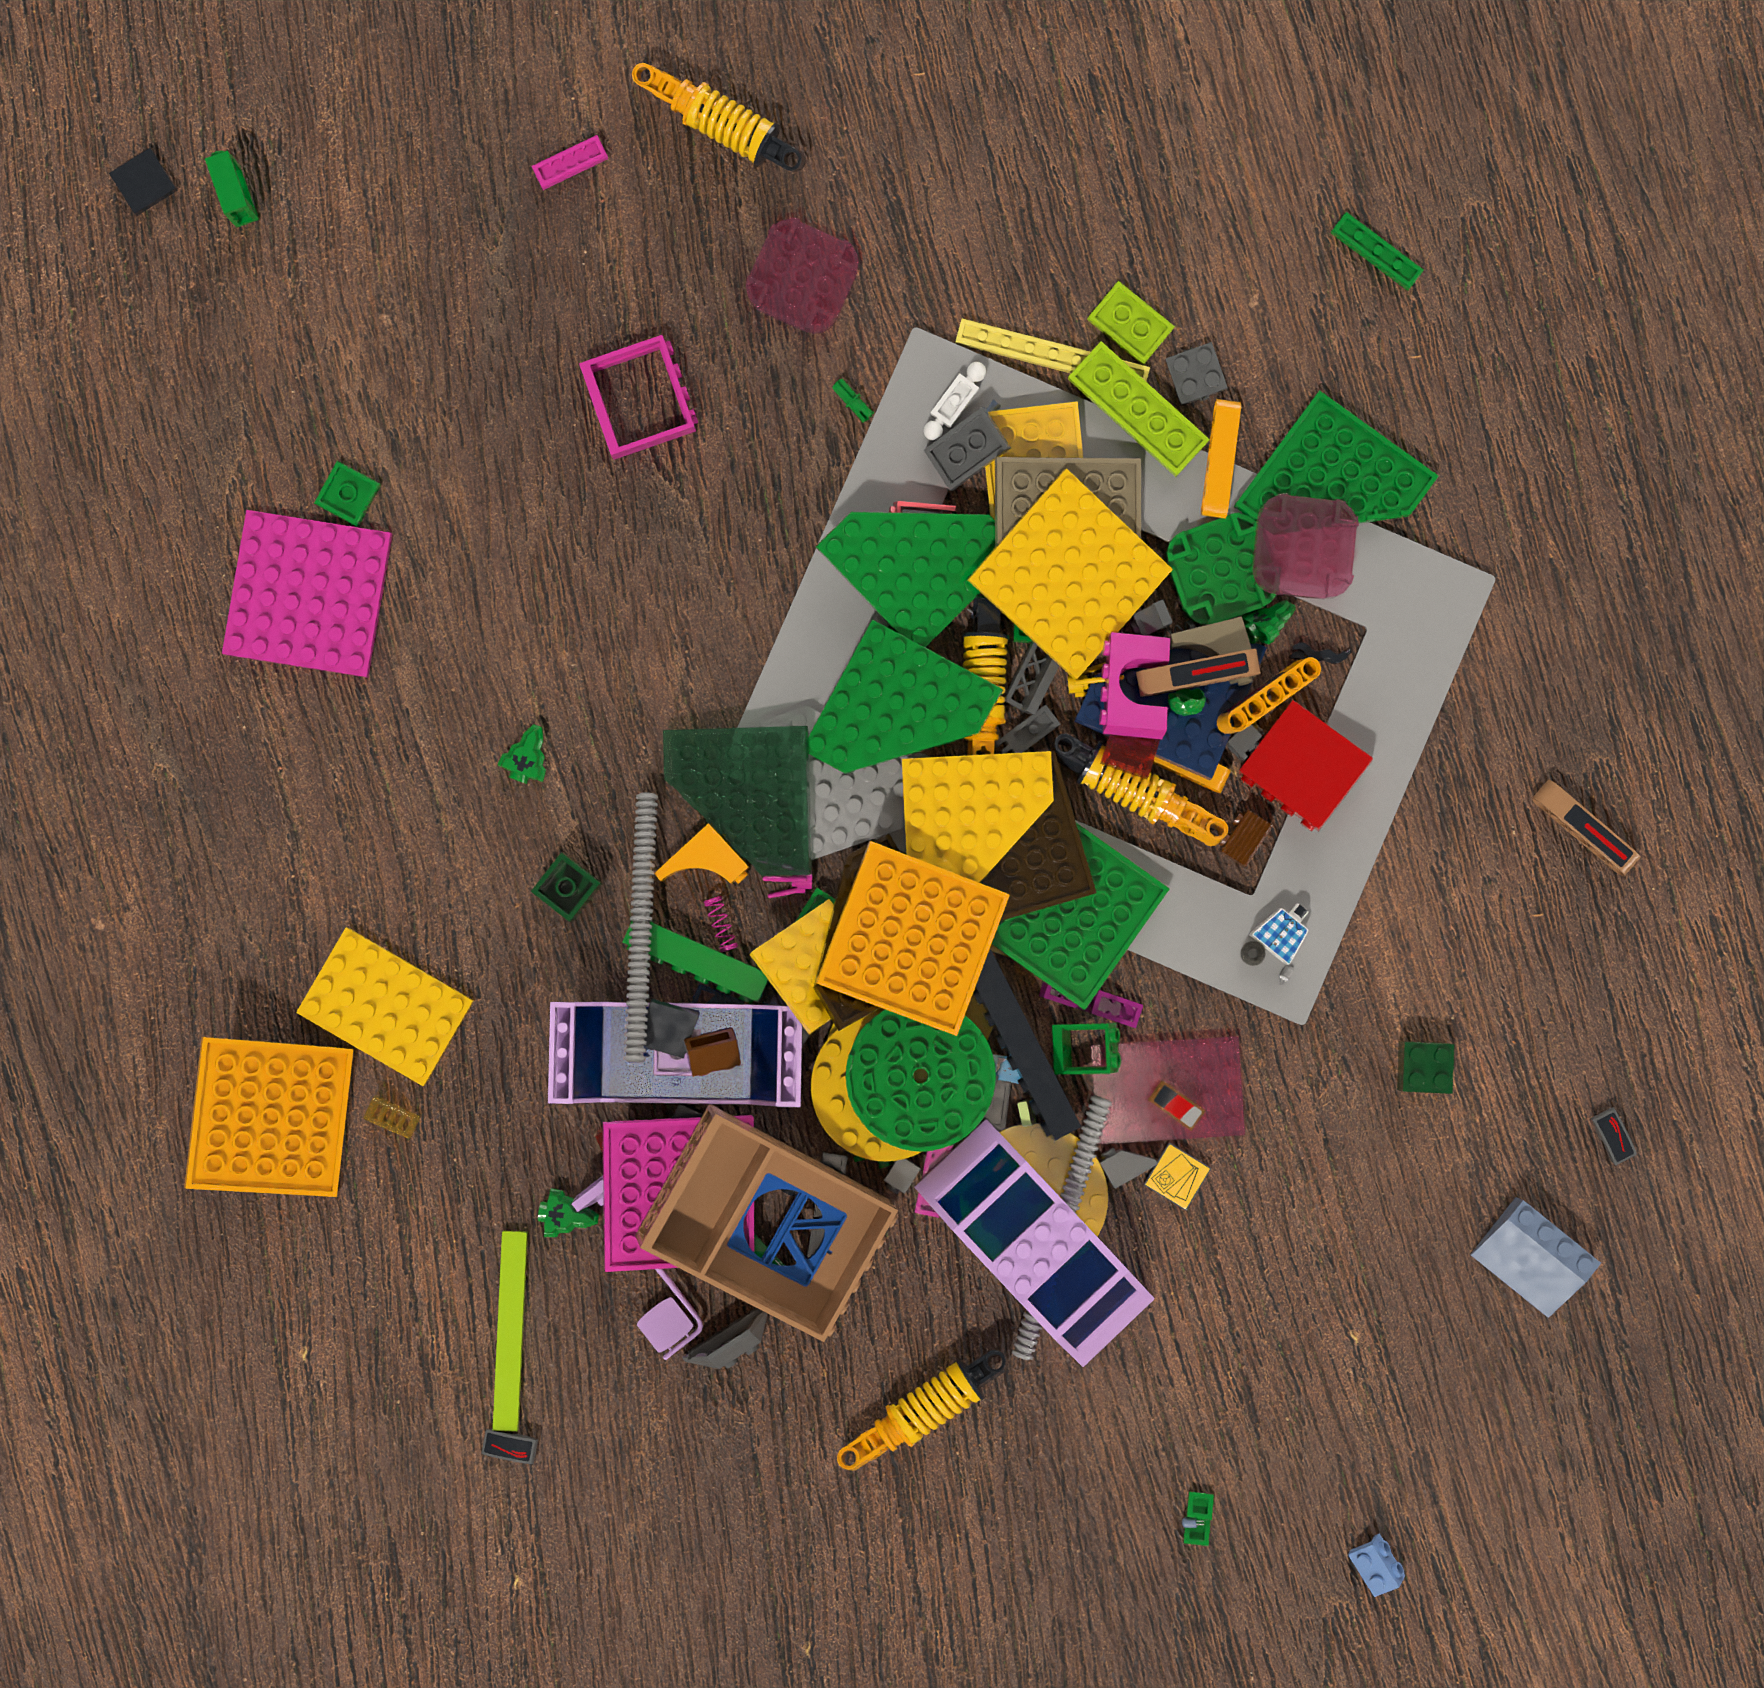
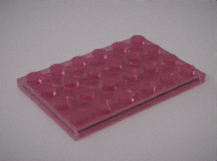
[1090,1036,1245,1144]

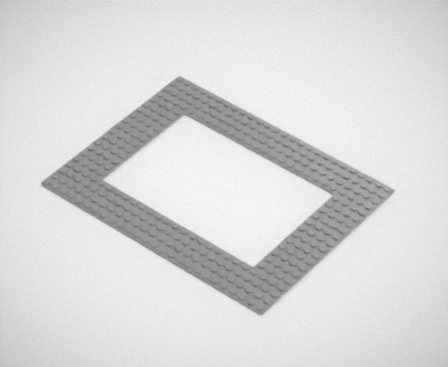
[720,327,1495,1025]

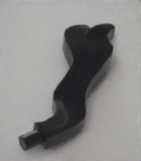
[1289,643,1352,664]

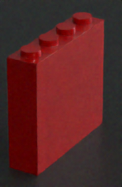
[1239,700,1373,832]

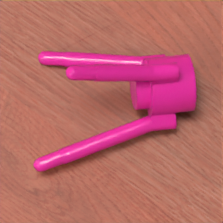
[756,857,812,898]

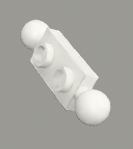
[923,362,986,440]

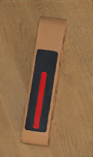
[1136,649,1261,697]
[1532,780,1641,876]

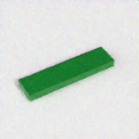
[1331,212,1424,291]

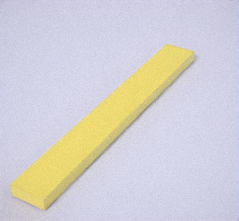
[955,318,1150,382]

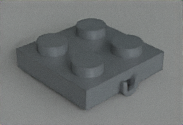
[1165,342,1228,406]

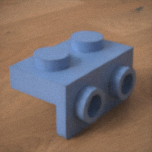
[1348,1534,1405,1597]

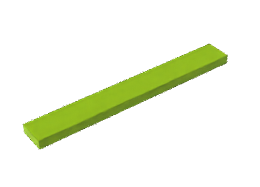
[493,1231,528,1432]

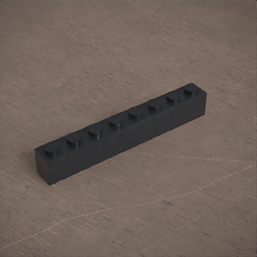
[973,949,1081,1141]

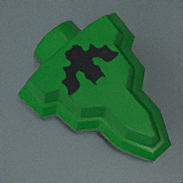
[1242,600,1296,645]
[497,724,546,784]
[538,1188,599,1238]

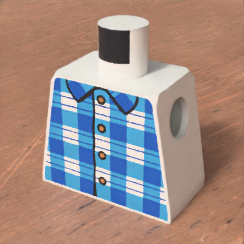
[1249,903,1309,965]

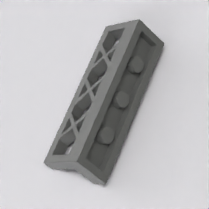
[1004,641,1059,715]

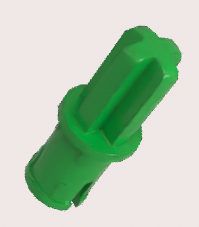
[832,379,874,423]

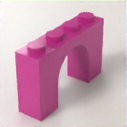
[1099,632,1170,739]

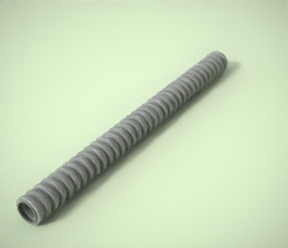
[623,792,658,1062]
[1012,1096,1112,1360]

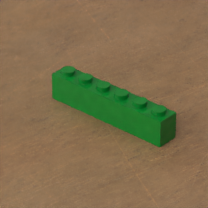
[622,921,768,1004]

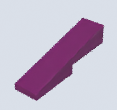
[1038,981,1143,1028]

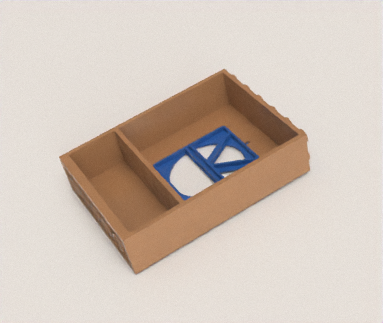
[635,1104,898,1342]

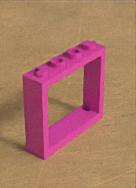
[579,335,698,460]

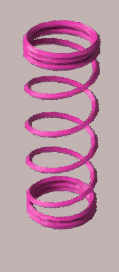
[703,896,738,953]

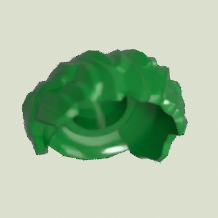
[1168,688,1206,716]

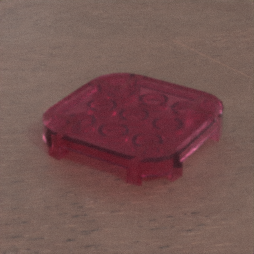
[746,217,859,334]
[1253,493,1359,600]

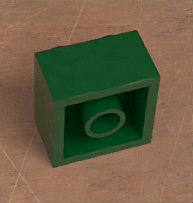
[531,852,603,922]
[1397,1041,1454,1094]

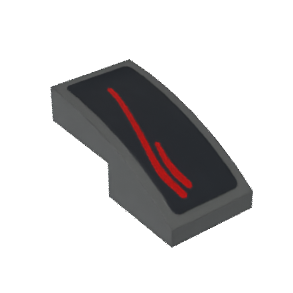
[1591,1107,1637,1166]
[481,1428,538,1464]

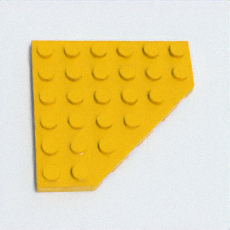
[902,751,1054,883]

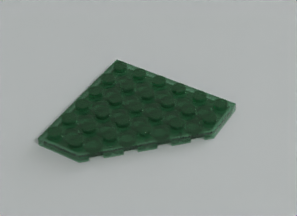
[663,726,812,876]

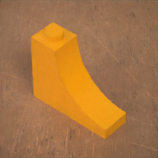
[654,823,750,884]

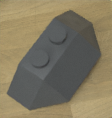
[682,1307,768,1369]

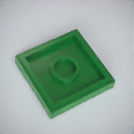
[314,461,381,527]

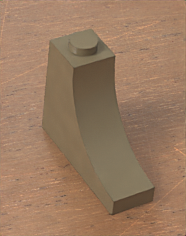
[1169,617,1256,686]

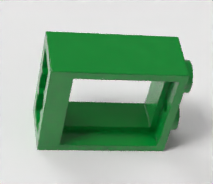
[205,150,259,228]
[1052,1022,1121,1075]

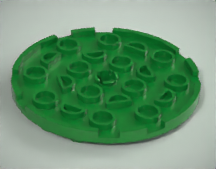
[846,1010,996,1152]

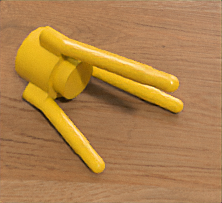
[1067,662,1124,697]

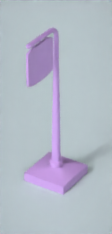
[572,1175,703,1360]

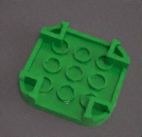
[1166,512,1280,626]

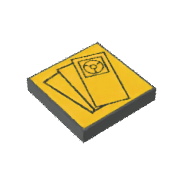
[1143,1142,1211,1210]

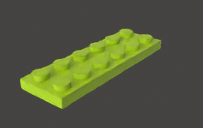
[1068,341,1210,477]

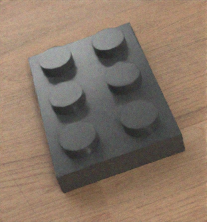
[924,407,1011,491]

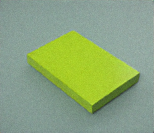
[1087,281,1175,366]

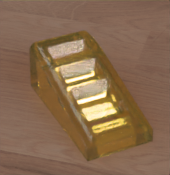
[363,1096,421,1139]

